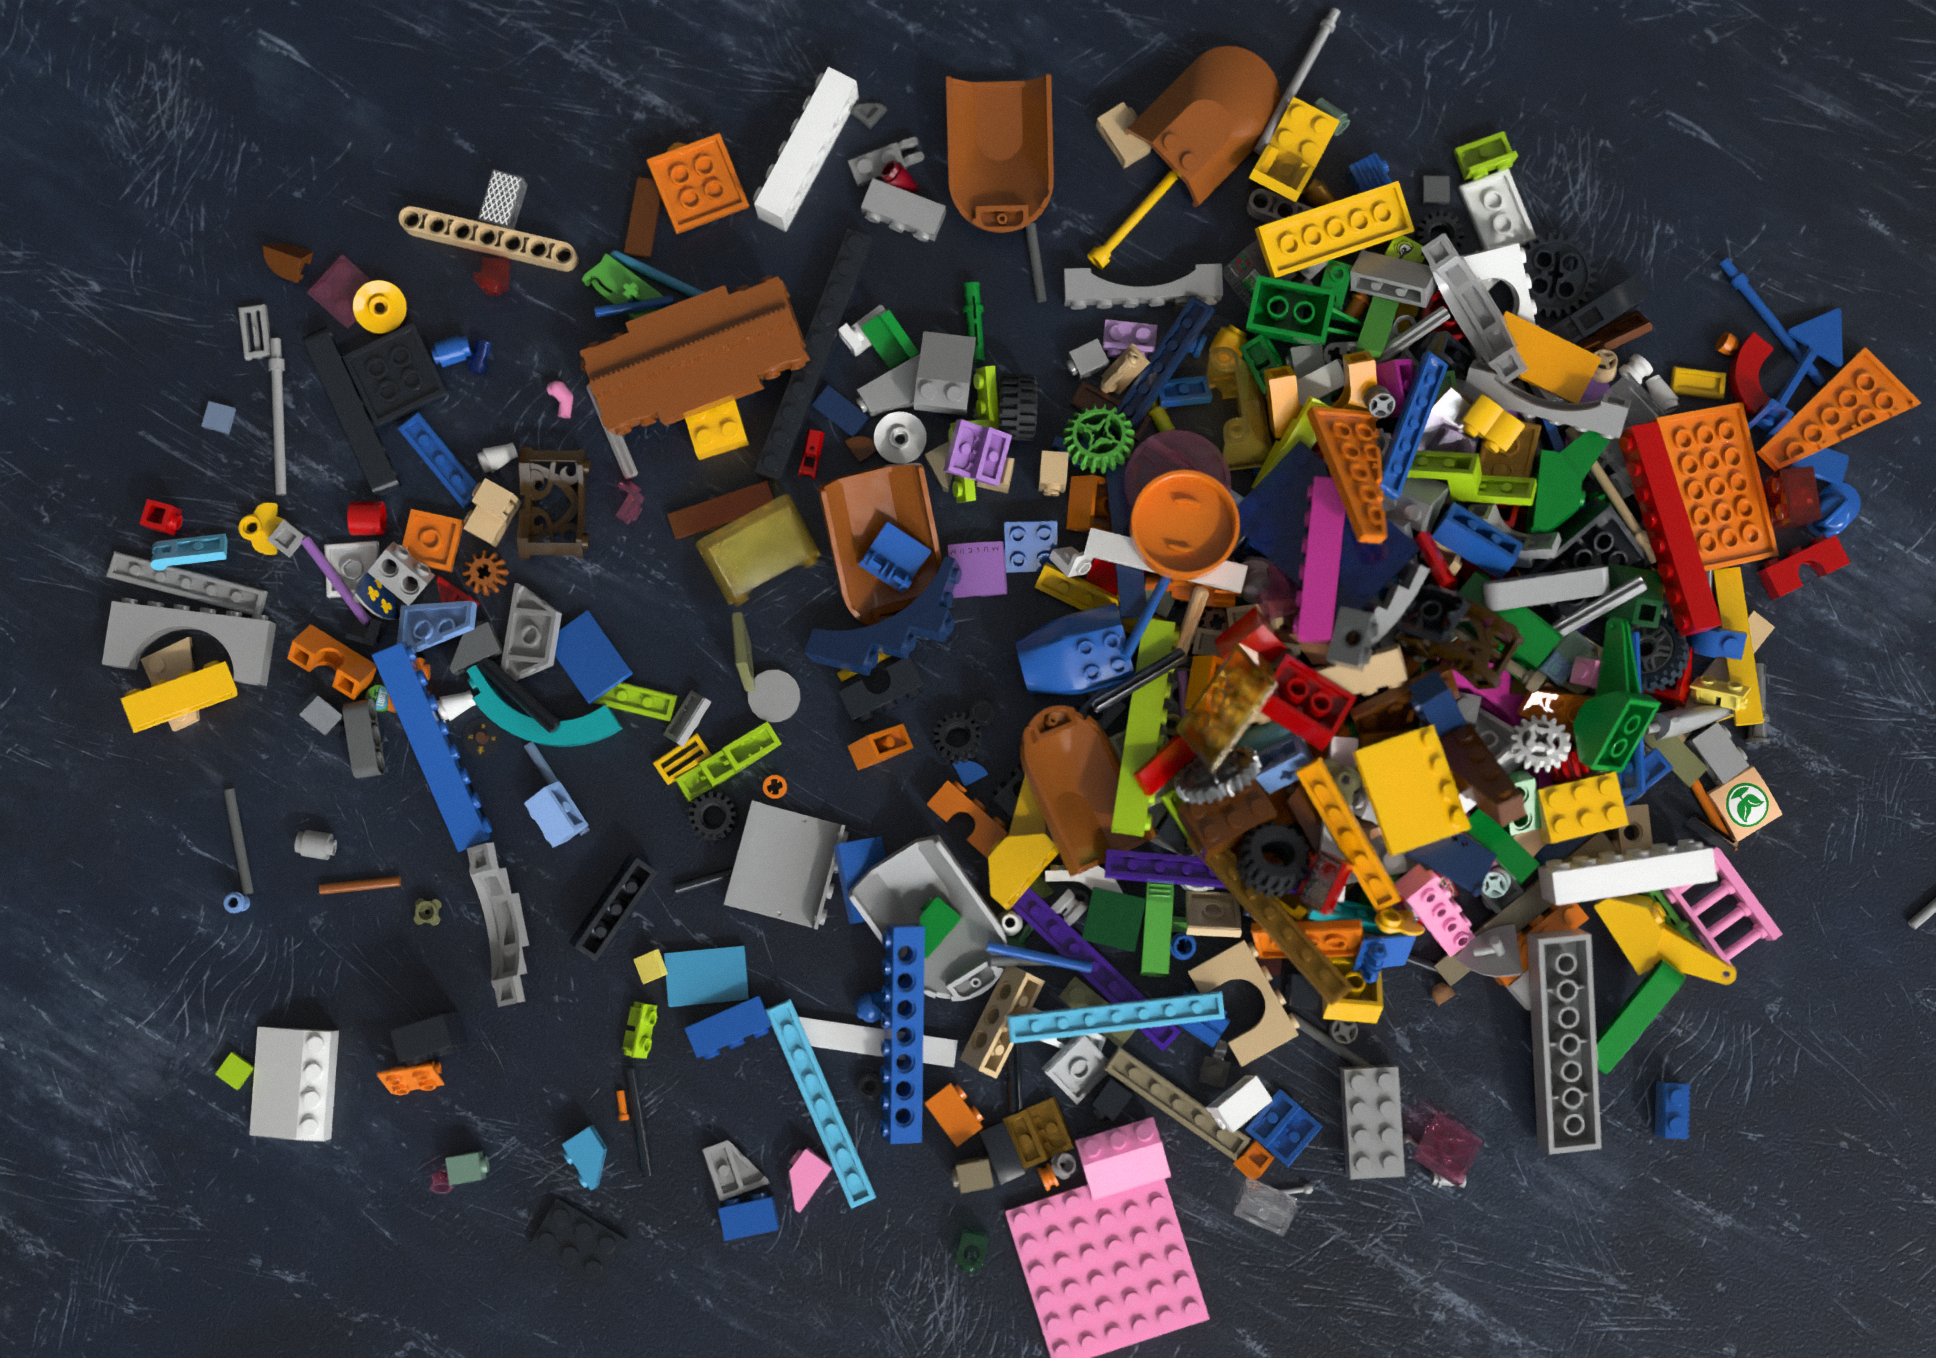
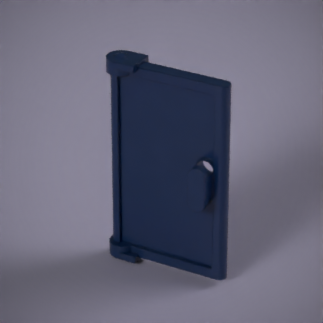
[1405,833,1497,897]

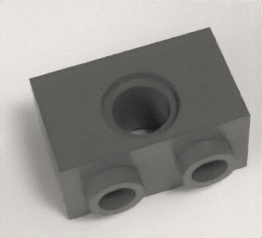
[1326,607,1379,672]

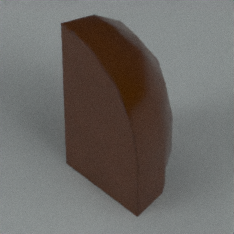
[263,243,313,283]

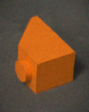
[848,724,914,770]

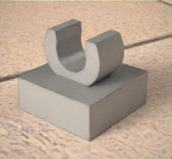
[267,520,306,557]

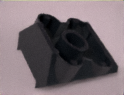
[1396,584,1471,643]

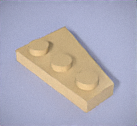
[140,637,200,732]

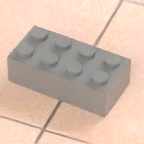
[1339,1064,1405,1179]

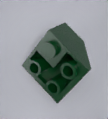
[1599,562,1663,628]

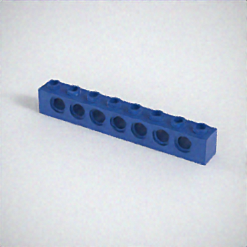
[879,923,925,1144]

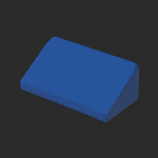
[1790,448,1849,486]

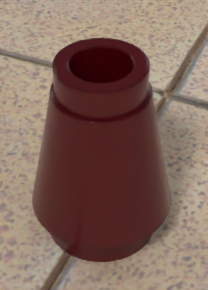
[880,160,918,194]

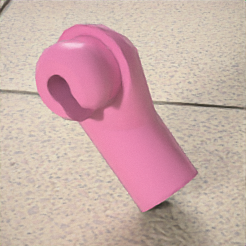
[547,380,573,418]

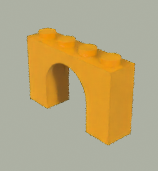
[1264,350,1380,439]

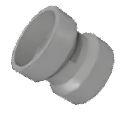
[1051,889,1088,926]

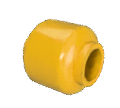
[1210,324,1249,365]

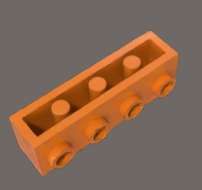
[1493,902,1589,986]

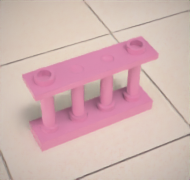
[1661,847,1782,972]

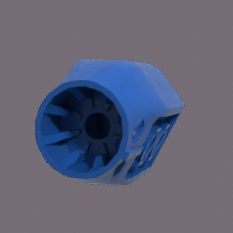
[1015,602,1134,695]

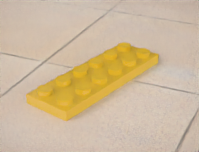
[1255,181,1415,278]

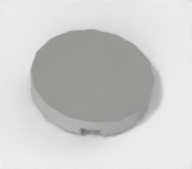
[748,670,801,723]

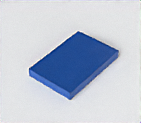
[555,610,633,704]
[833,836,886,925]

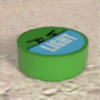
[365,685,388,712]

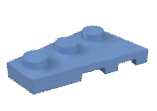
[397,601,477,653]

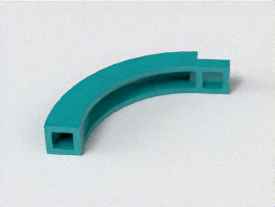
[466,665,623,747]

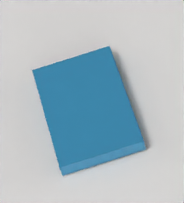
[664,946,749,1007]

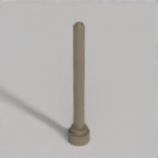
[1451,625,1547,694]

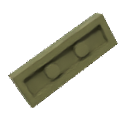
[1058,976,1136,1048]

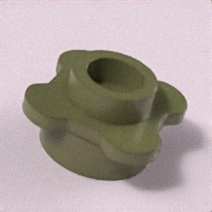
[414,898,442,926]

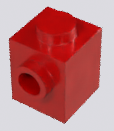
[139,499,183,536]

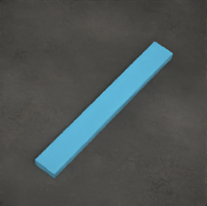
[1007,991,1225,1043]
[766,998,876,1209]

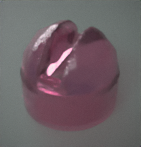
[430,1170,452,1194]

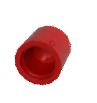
[347,501,387,536]

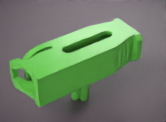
[582,253,665,320]
[1139,882,1186,978]

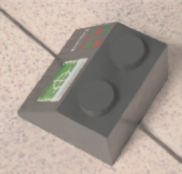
[1222,239,1296,311]

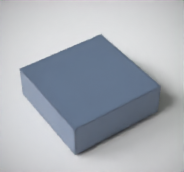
[201,401,236,434]

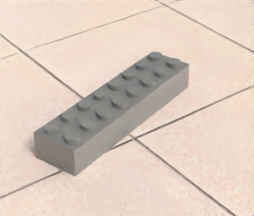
[1527,929,1601,1154]

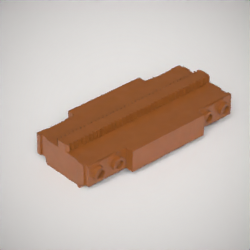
[579,275,810,436]

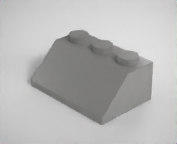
[1381,477,1449,532]

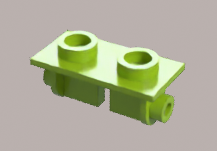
[622,1001,657,1058]

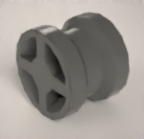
[1364,385,1395,418]
[1328,1020,1358,1044]

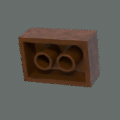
[1177,779,1277,861]

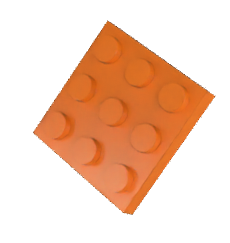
[646,133,749,234]

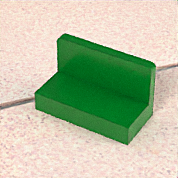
[861,309,919,369]

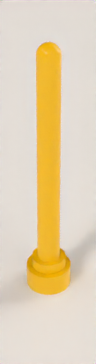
[1087,170,1178,269]

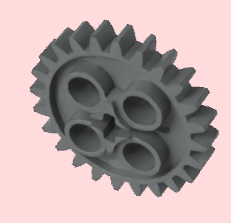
[1174,745,1262,804]

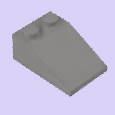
[913,331,976,416]

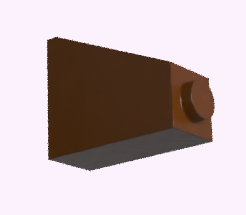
[1283,779,1322,856]

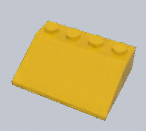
[1352,724,1471,857]

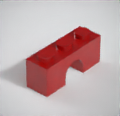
[1757,534,1850,600]

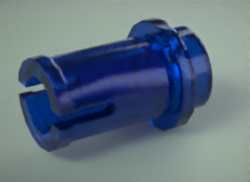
[467,339,492,375]

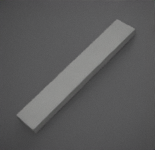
[107,551,268,615]

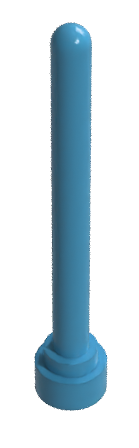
[610,250,705,297]

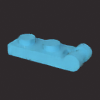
[151,534,228,571]

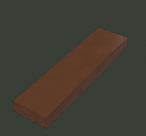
[667,481,776,540]

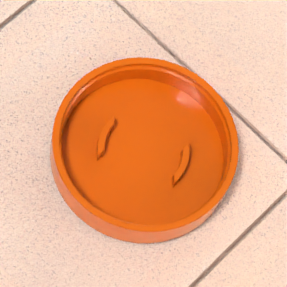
[1129,470,1240,580]

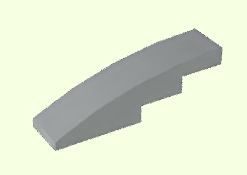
[1351,563,1430,649]

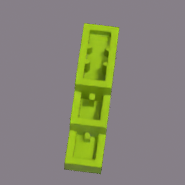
[675,721,782,803]

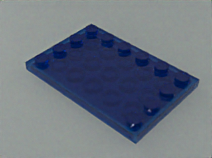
[1237,440,1420,621]

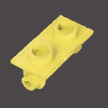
[1690,675,1751,711]

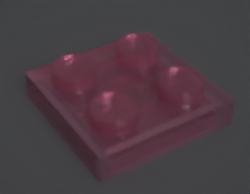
[307,254,372,329]
[1411,1111,1483,1187]

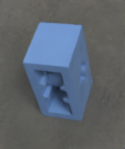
[1256,734,1314,794]

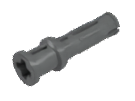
[1745,663,1770,745]

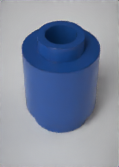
[431,335,472,367]

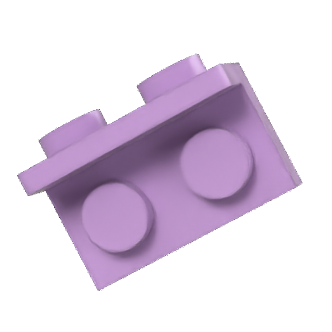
[1102,320,1158,360]

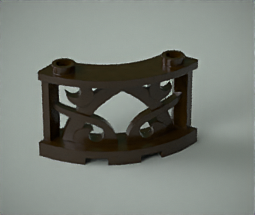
[517,447,591,559]
[1393,596,1525,690]

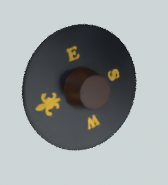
[462,718,502,758]

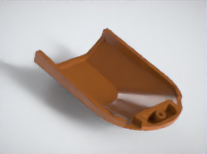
[1124,46,1281,208]
[946,74,1054,233]
[817,463,942,626]
[1020,706,1156,877]

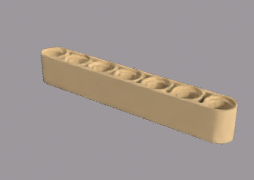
[399,206,578,271]

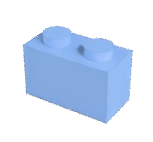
[524,781,588,847]

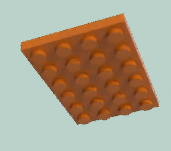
[1651,402,1779,571]

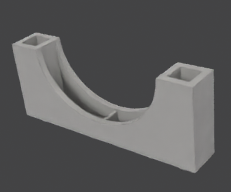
[102,598,276,686]

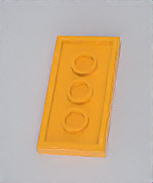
[1481,311,1602,403]

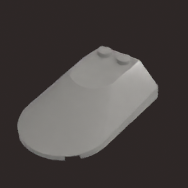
[848,835,1007,1001]

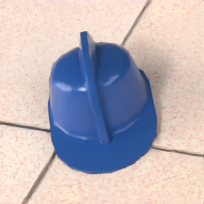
[1804,482,1861,538]

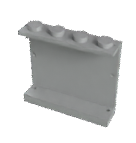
[724,800,849,929]

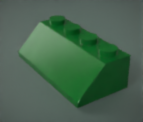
[1457,569,1563,684]

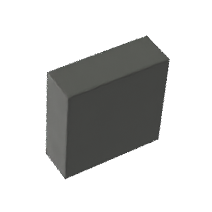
[1422,176,1450,204]

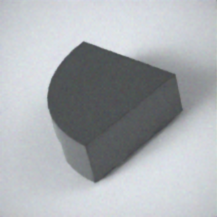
[850,103,887,129]

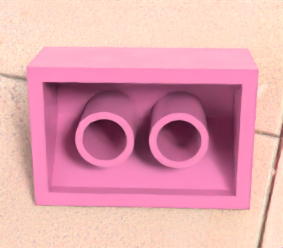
[1075,1117,1171,1200]

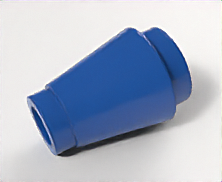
[1170,933,1196,960]

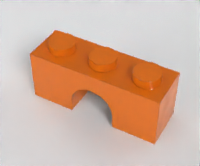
[287,624,377,700]
[927,780,1008,858]

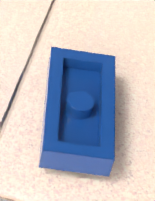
[1157,376,1212,408]

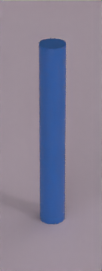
[595,295,675,318]

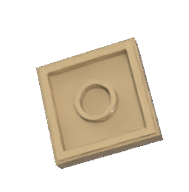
[1185,891,1242,937]

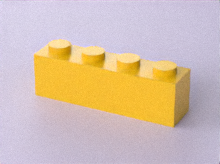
[121,661,238,733]

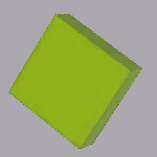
[215,1052,254,1090]

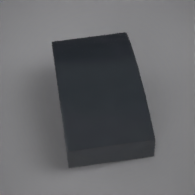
[978,1120,1025,1184]

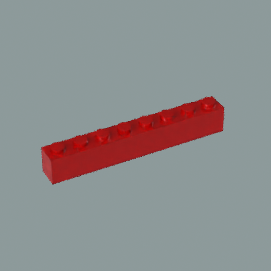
[1618,421,1722,637]

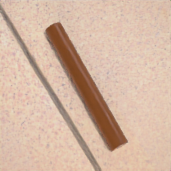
[319,876,401,895]

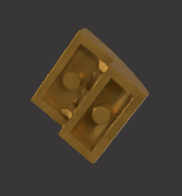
[1002,1096,1076,1169]

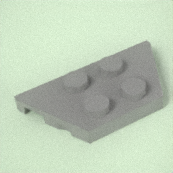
[501,583,562,681]

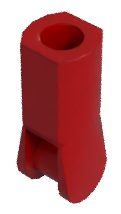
[799,429,825,479]

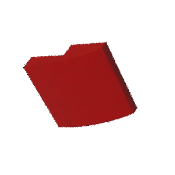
[1414,531,1456,589]

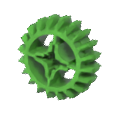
[1063,403,1135,474]

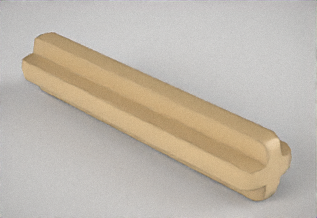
[1173,586,1209,656]

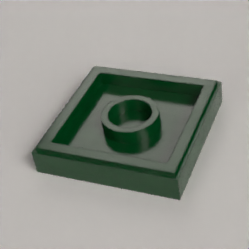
[1081,887,1146,952]

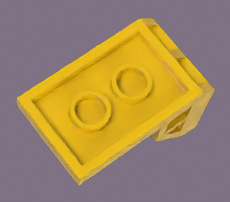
[1249,97,1340,202]

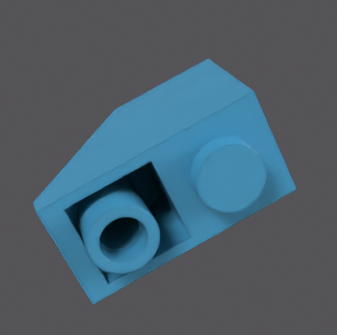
[562,1125,607,1190]

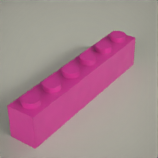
[1293,476,1345,644]

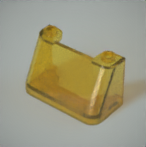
[1206,347,1272,471]
[695,494,822,606]

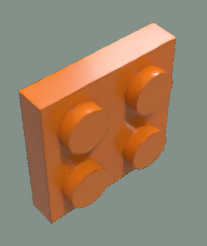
[402,509,464,572]

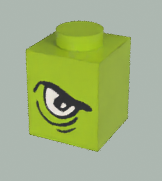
[1384,235,1425,264]

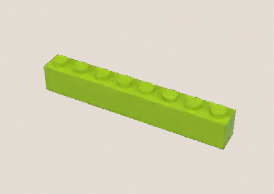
[1111,619,1180,837]

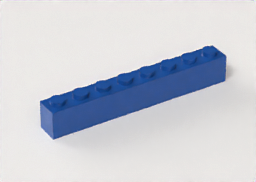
[372,641,493,852]

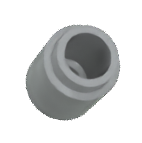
[295,830,337,860]

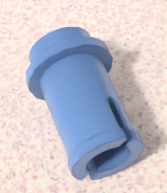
[223,892,250,913]

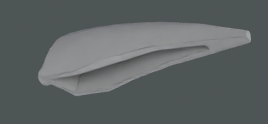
[1645,704,1733,741]

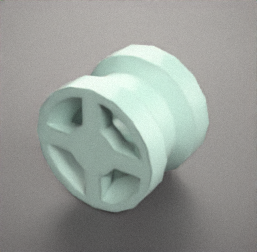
[1482,867,1511,898]

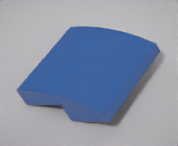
[1245,1089,1323,1167]

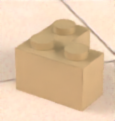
[464,478,522,547]

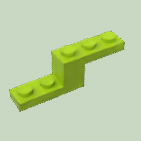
[948,366,999,503]
[1407,450,1537,506]

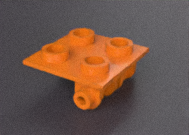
[377,1061,444,1095]

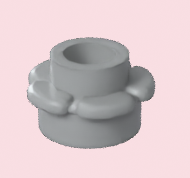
[1051,1152,1076,1179]

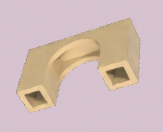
[1188,939,1300,1066]

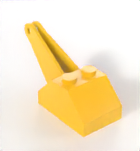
[988,775,1059,911]
[1594,893,1736,985]

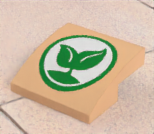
[1707,765,1782,841]

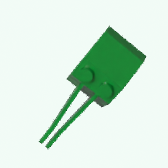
[1246,275,1364,345]
[1524,430,1610,534]
[1573,617,1661,773]

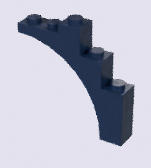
[804,556,962,676]

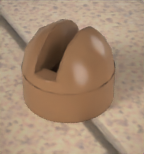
[1431,982,1456,1006]

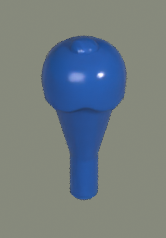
[855,977,907,1023]

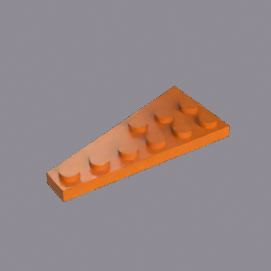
[1756,347,1921,471]
[1306,406,1387,543]

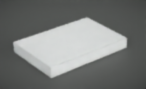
[1458,169,1536,250]

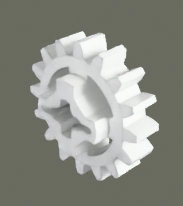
[1510,715,1571,773]

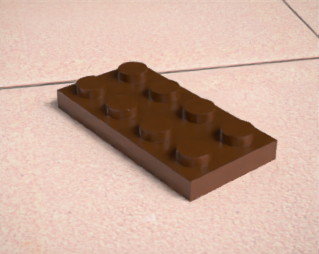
[1349,661,1460,739]

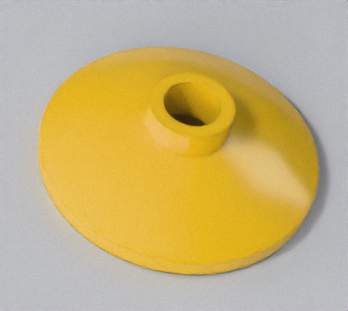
[353,280,407,333]

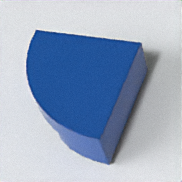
[952,761,988,787]

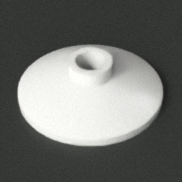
[874,412,926,464]

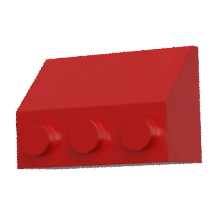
[1253,654,1357,751]

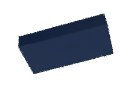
[812,385,869,438]

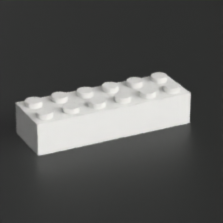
[753,67,859,232]
[1538,839,1717,905]

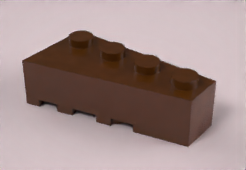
[1439,723,1526,827]

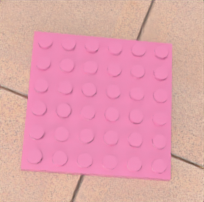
[1005,1179,1210,1358]

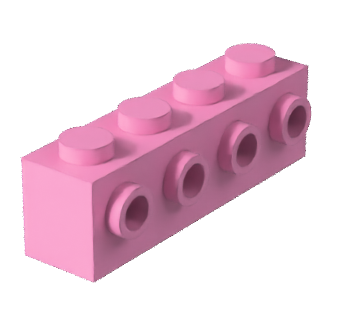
[1394,864,1475,957]

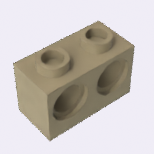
[952,1155,993,1193]

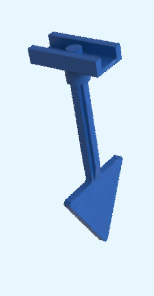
[1748,308,1843,441]

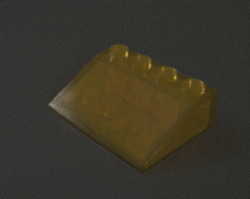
[1176,643,1278,773]

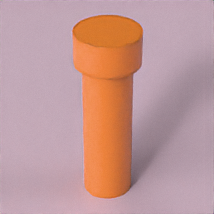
[616,1090,630,1121]

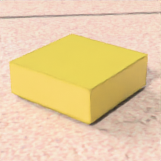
[633,949,668,984]

